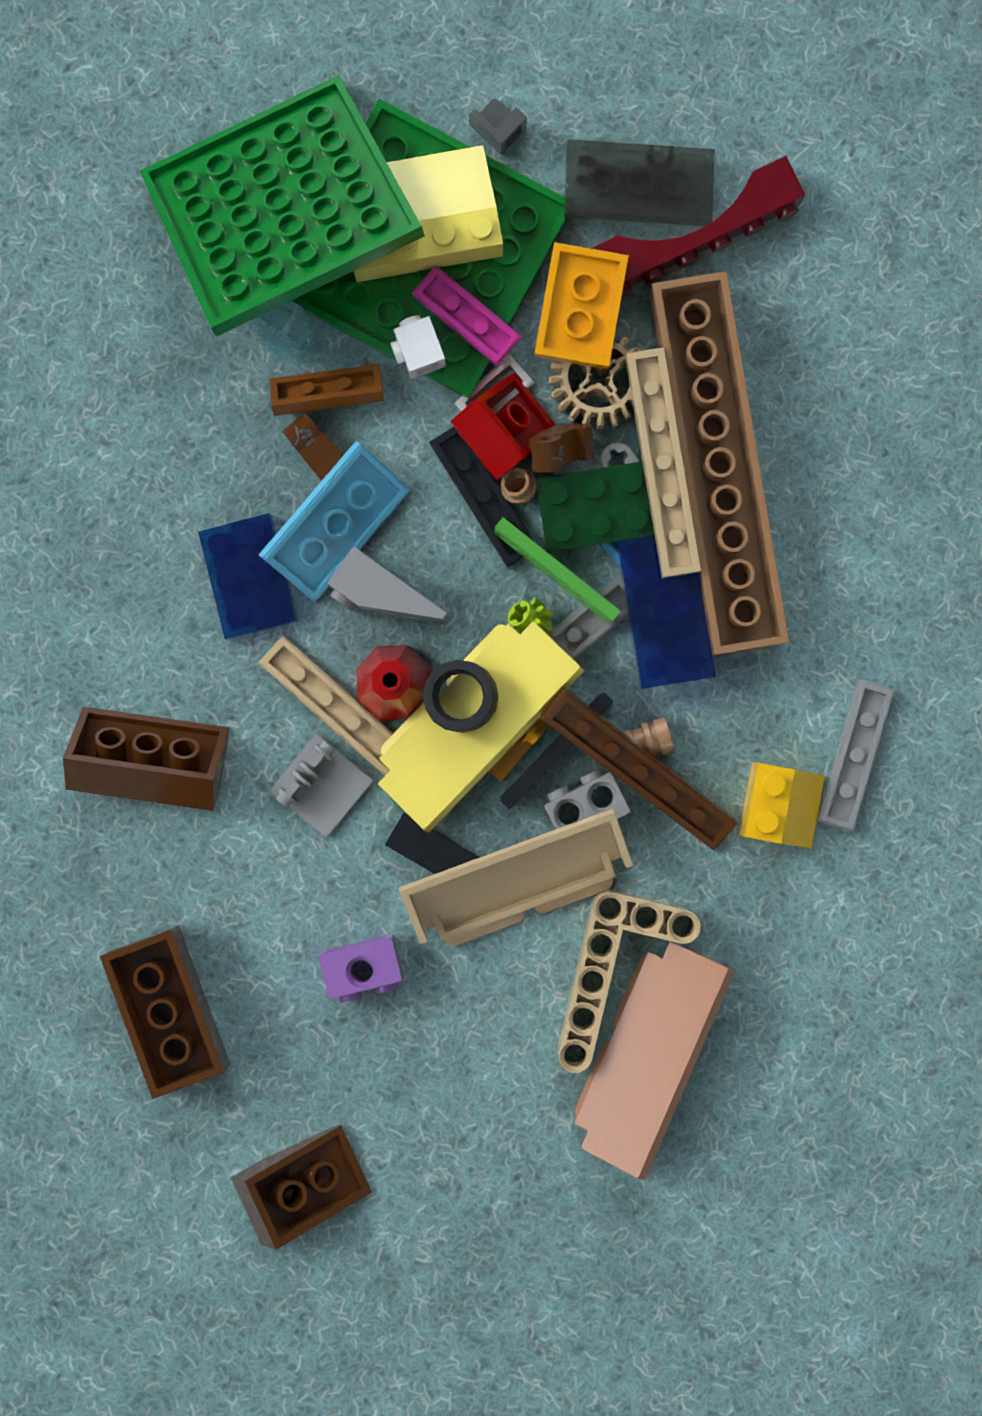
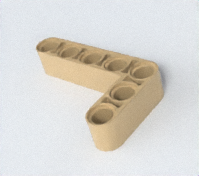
[557,890,701,1073]

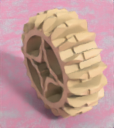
[549,332,640,431]

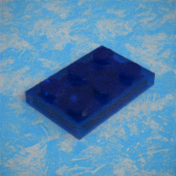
[198,513,298,640]

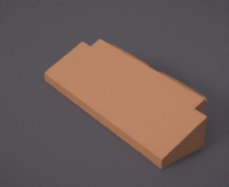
[574,941,735,1180]

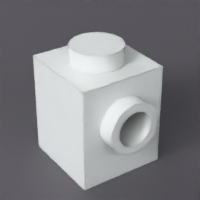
[390,315,446,379]

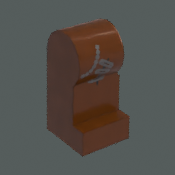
[282,412,343,481]
[529,423,595,472]

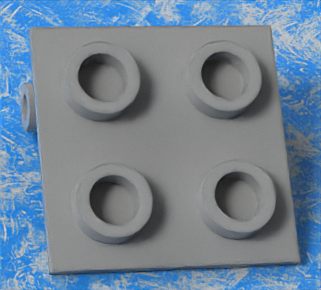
[269,734,374,838]

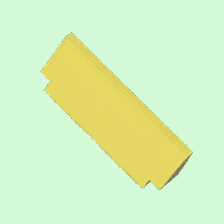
[378,622,585,833]

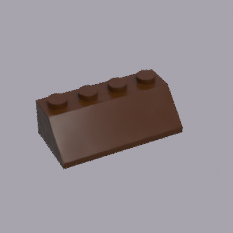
[63,707,229,811]

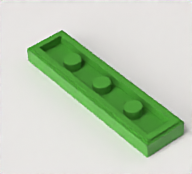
[495,517,621,624]

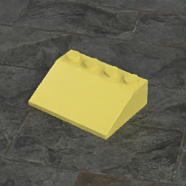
[354,145,503,282]

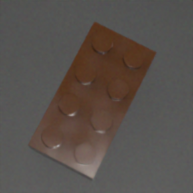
[100,925,230,1099]

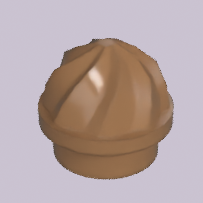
[501,468,537,505]

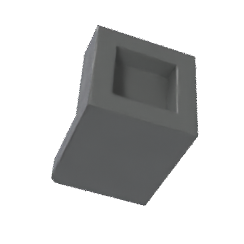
[469,99,527,155]

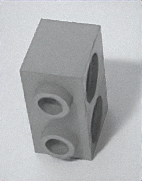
[543,768,631,830]

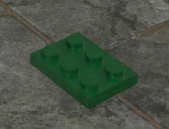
[536,461,655,553]

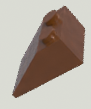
[231,1125,371,1250]

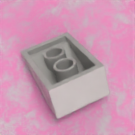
[327,546,448,624]

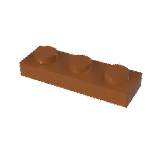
[270,364,384,416]

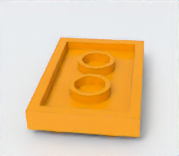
[534,242,629,370]

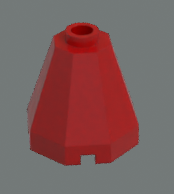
[356,645,431,721]

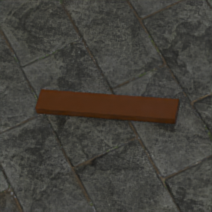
[541,687,738,851]

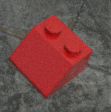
[450,372,556,480]

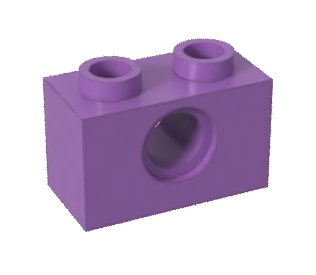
[318,934,404,1003]

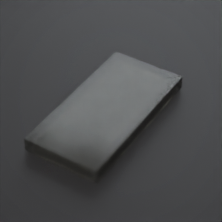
[564,139,715,226]

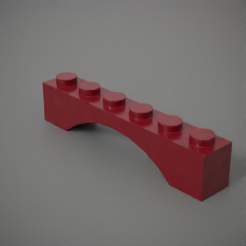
[590,156,805,298]

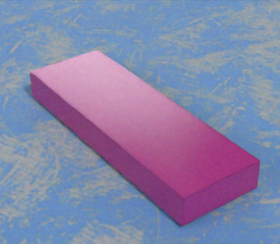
[412,265,522,368]

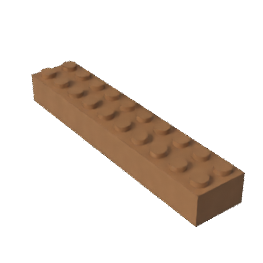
[649,271,789,657]

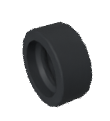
[423,660,499,733]

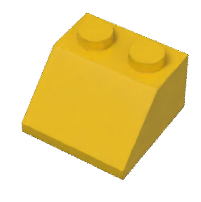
[738,762,825,849]

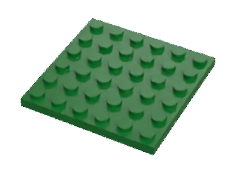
[140,75,425,337]
[288,99,574,400]

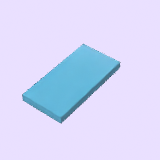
[259,441,411,602]

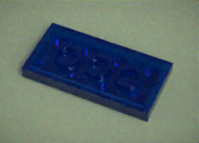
[616,535,716,689]

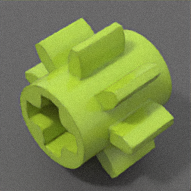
[508,597,554,635]

